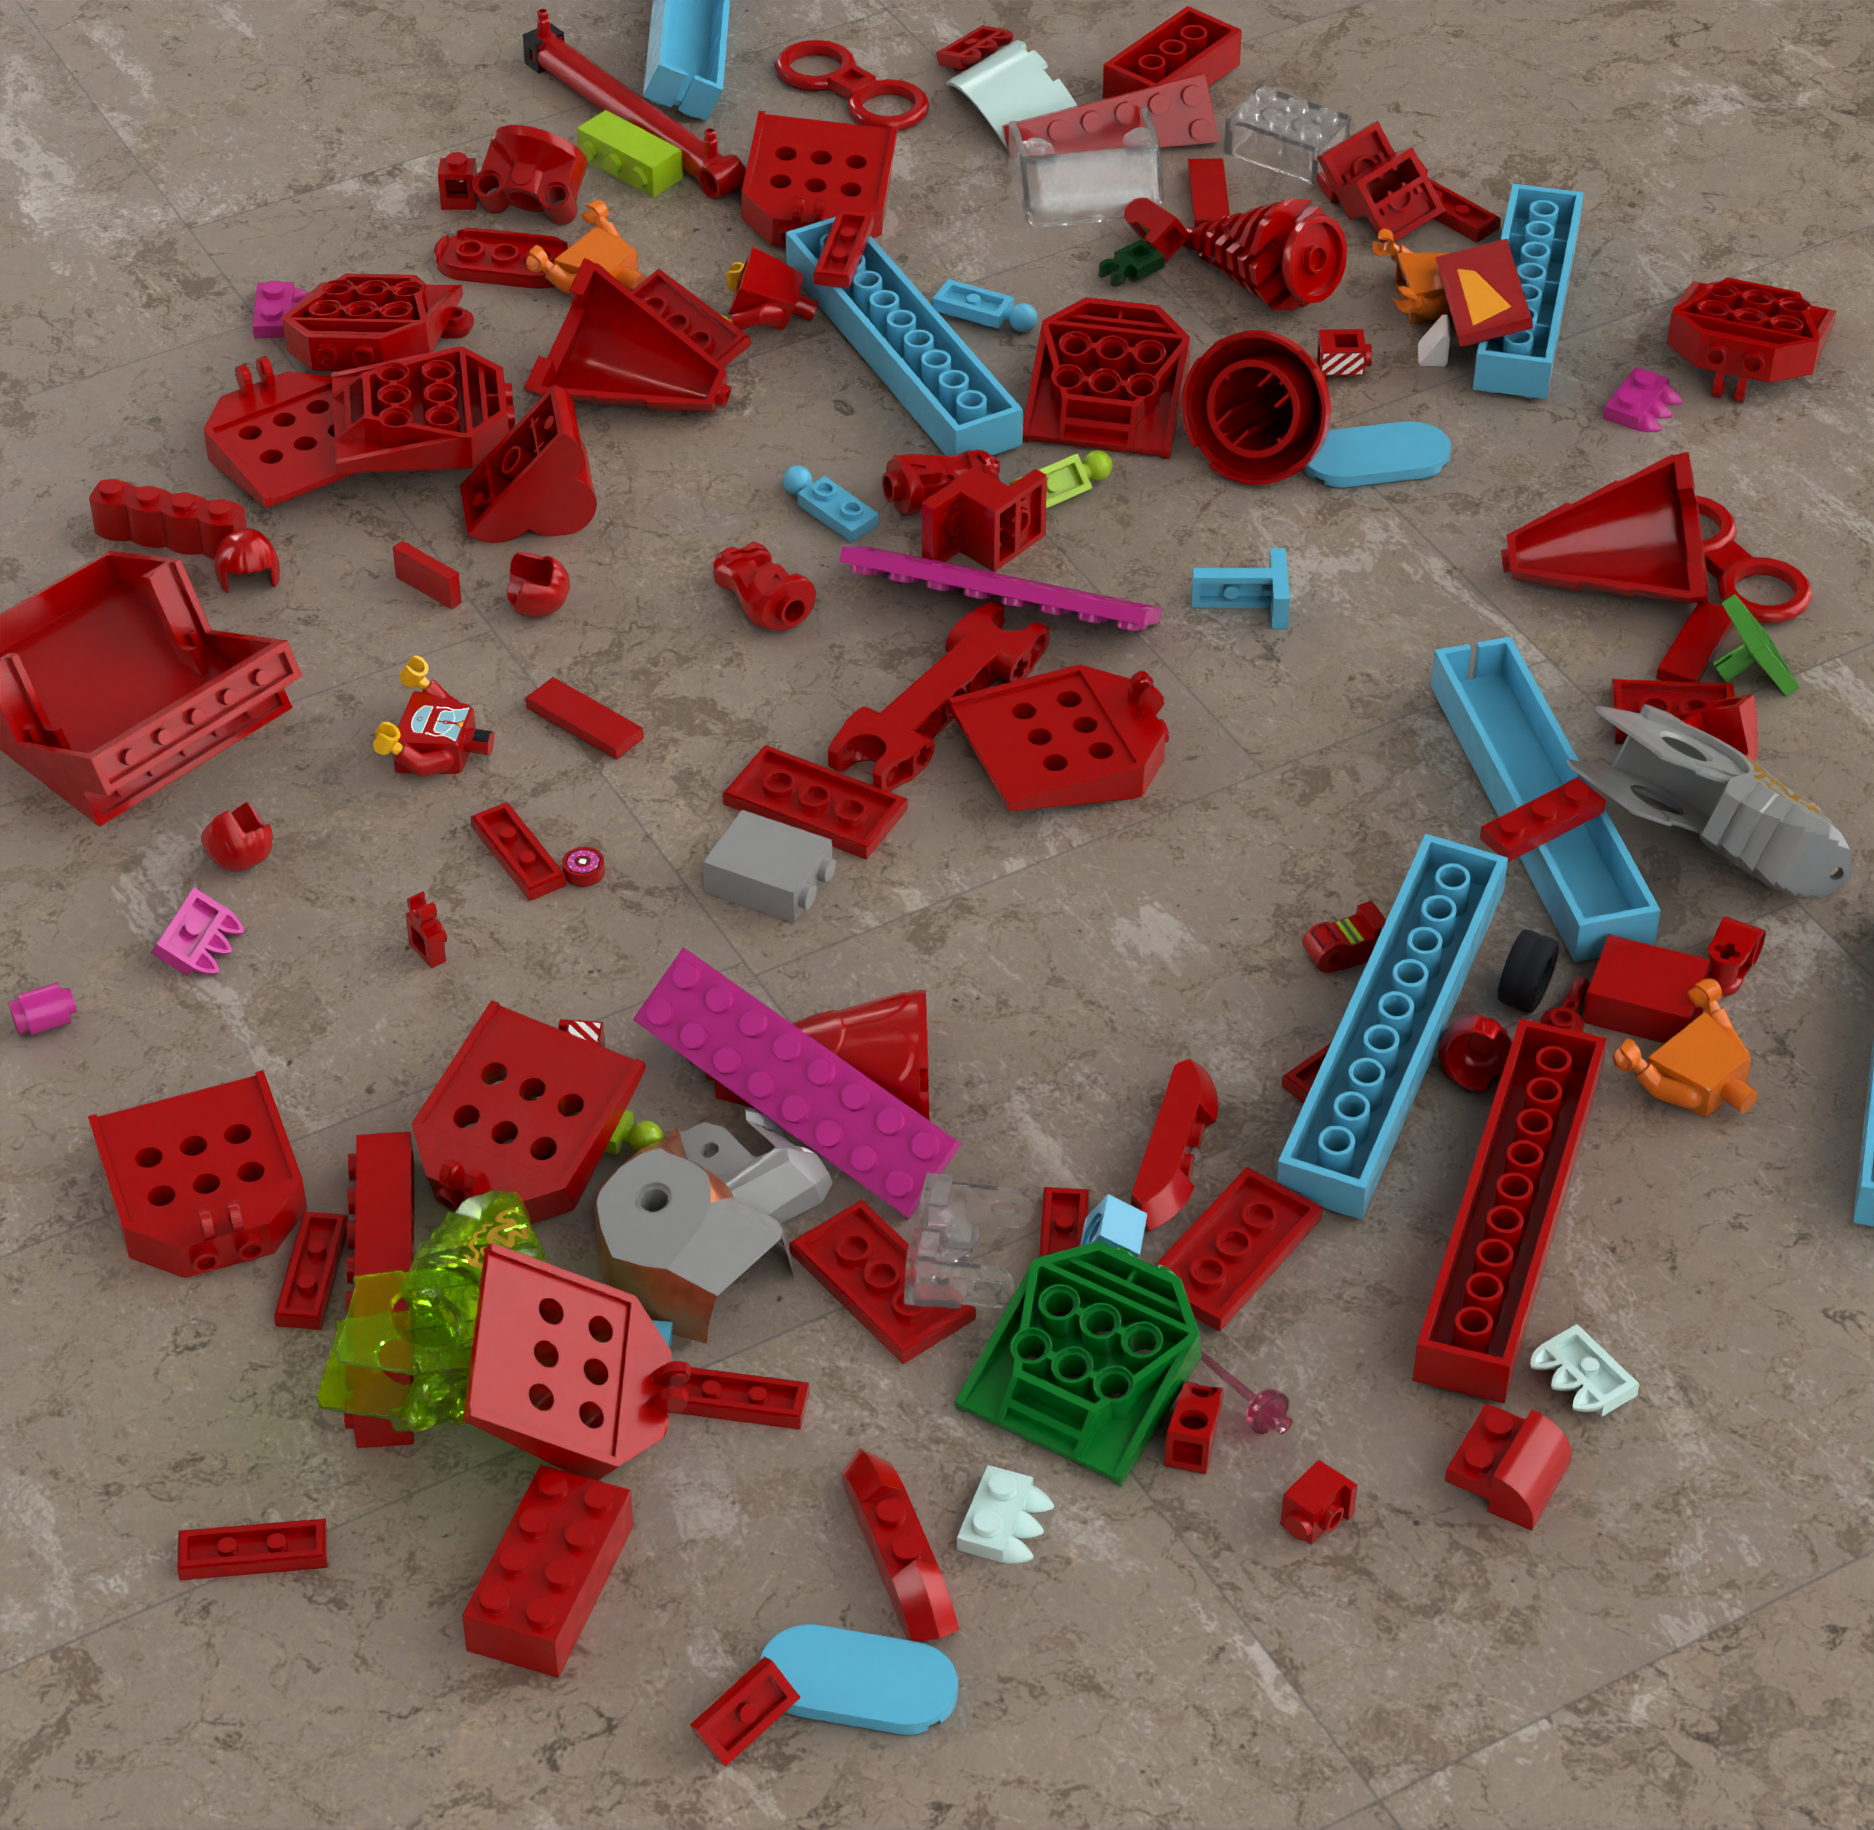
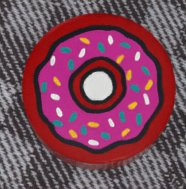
[562,847,605,887]

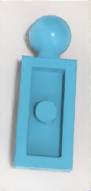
[933,279,1038,333]
[782,465,879,543]

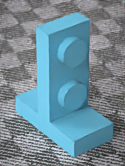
[1191,548,1290,629]

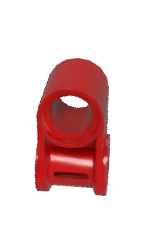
[1707,916,1766,996]

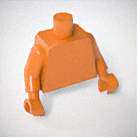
[526,200,646,294]
[1372,229,1451,324]
[1613,979,1758,1116]

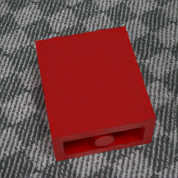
[1583,934,1712,1044]

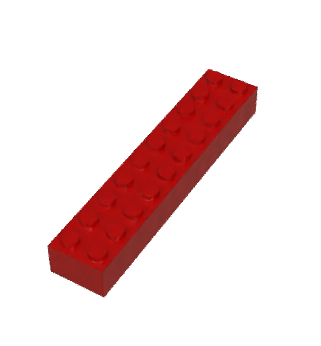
[1412,1018,1607,1404]

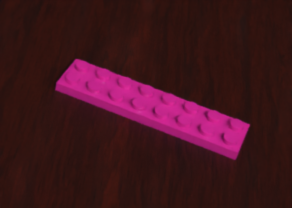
[839,545,1162,631]
[632,947,962,1218]

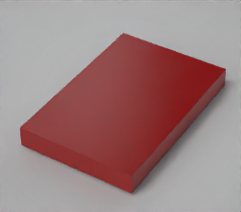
[1610,679,1735,744]

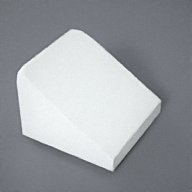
[1418,315,1450,367]

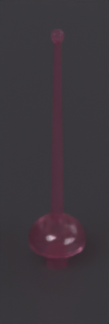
[1201,1350,1292,1434]

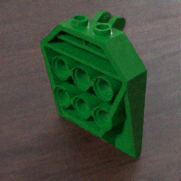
[955,1241,1202,1487]

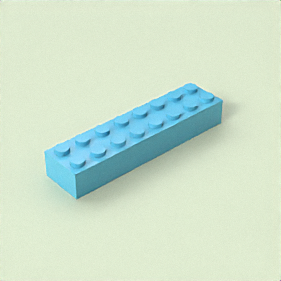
[1473,184,1584,399]

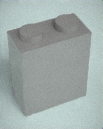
[703,810,836,923]

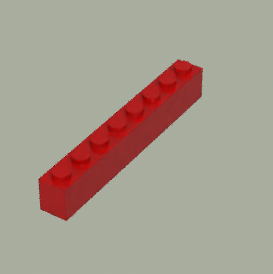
[344,1131,415,1448]

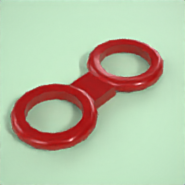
[775,40,930,131]
[1696,495,1812,623]

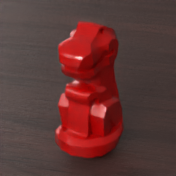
[882,449,1000,516]
[713,541,816,631]

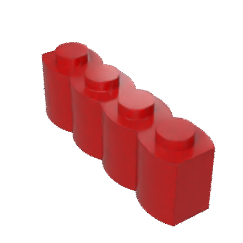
[89,479,247,560]

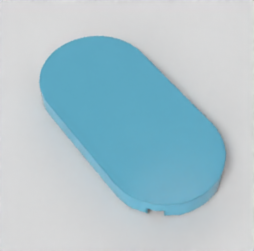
[1303,421,1451,488]
[760,1624,958,1735]

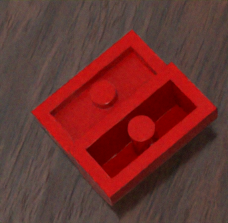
[1445,1403,1572,1531]

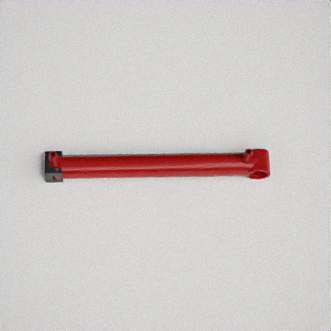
[522,9,746,200]

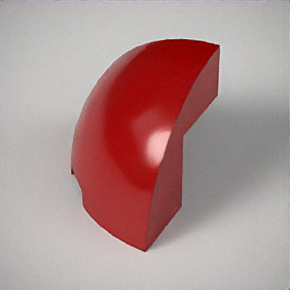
[1672,694,1758,762]

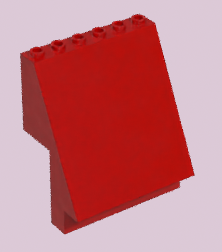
[0,551,303,827]

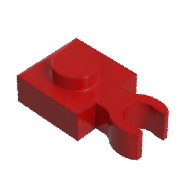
[405,891,447,969]

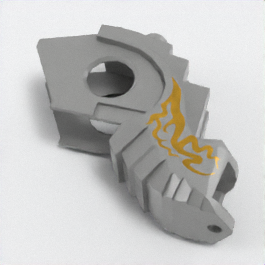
[1567,704,1852,899]

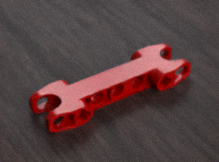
[828,601,1049,792]

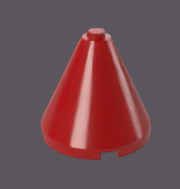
[1182,330,1331,485]

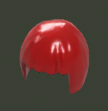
[214,528,280,593]
[507,552,570,617]
[201,802,273,872]
[1438,1014,1512,1091]

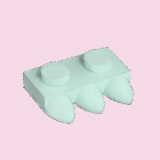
[1530,1324,1639,1417]
[957,1465,1054,1564]

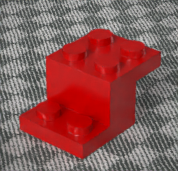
[1316,121,1446,243]
[921,467,1047,572]

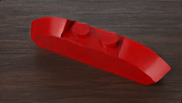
[1131,1058,1218,1233]
[841,1448,959,1642]

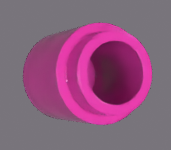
[8,982,77,1036]

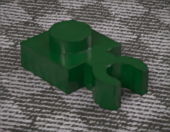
[1099,239,1165,287]

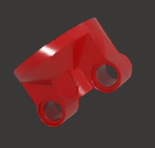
[472,125,587,225]

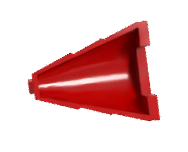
[524,258,732,412]
[1501,452,1709,604]
[706,990,930,1121]

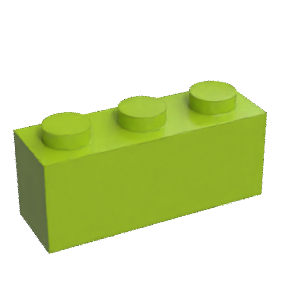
[577,110,683,197]

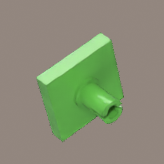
[1713,594,1800,696]

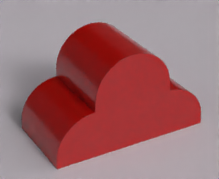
[460,384,597,543]

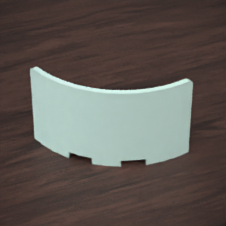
[945,40,1078,149]

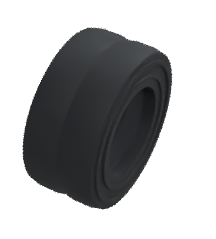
[1498,929,1559,1013]

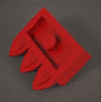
[936,25,1013,71]

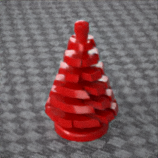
[1183,199,1347,311]

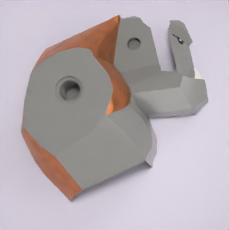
[594,1108,833,1344]

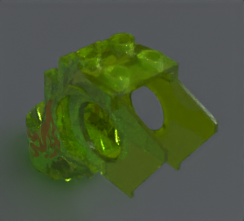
[316,1190,546,1432]

